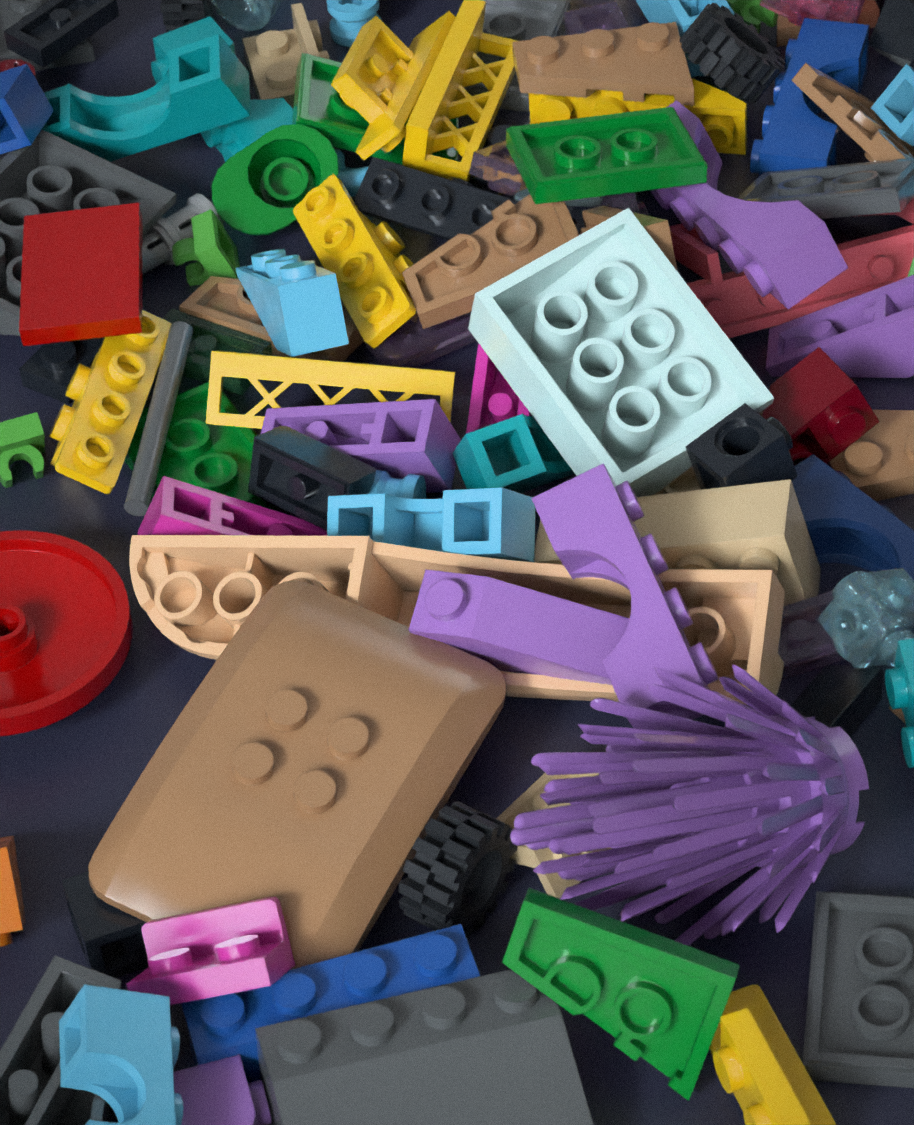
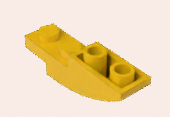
[528,78,747,155]

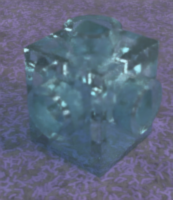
[817,568,914,669]

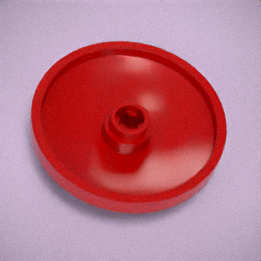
[0,530,133,737]

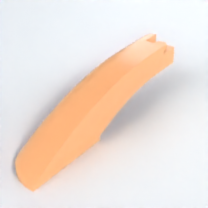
[129,535,785,705]

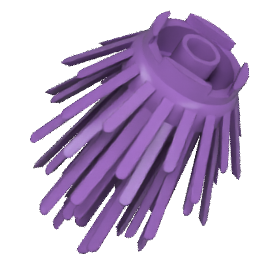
[510,664,869,946]

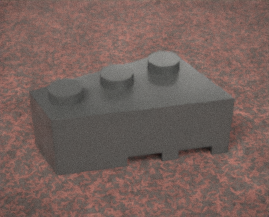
[0,956,121,1125]

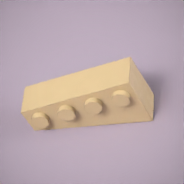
[534,479,821,625]

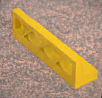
[402,0,517,182]
[206,350,456,429]

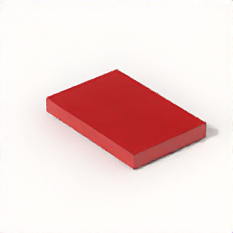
[19,202,143,346]

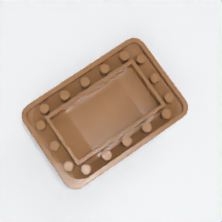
[88,581,507,970]

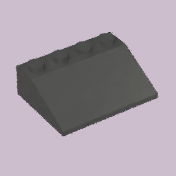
[0,130,176,336]
[255,969,593,1125]

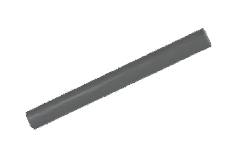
[124,321,193,516]

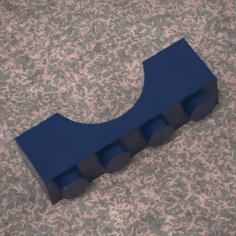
[792,454,914,646]

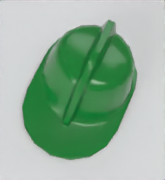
[211,124,339,235]

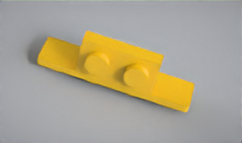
[331,11,456,160]
[293,174,419,348]
[49,310,171,494]
[710,985,836,1125]

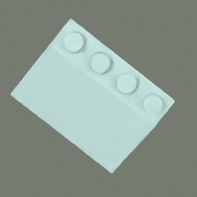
[468,208,774,497]

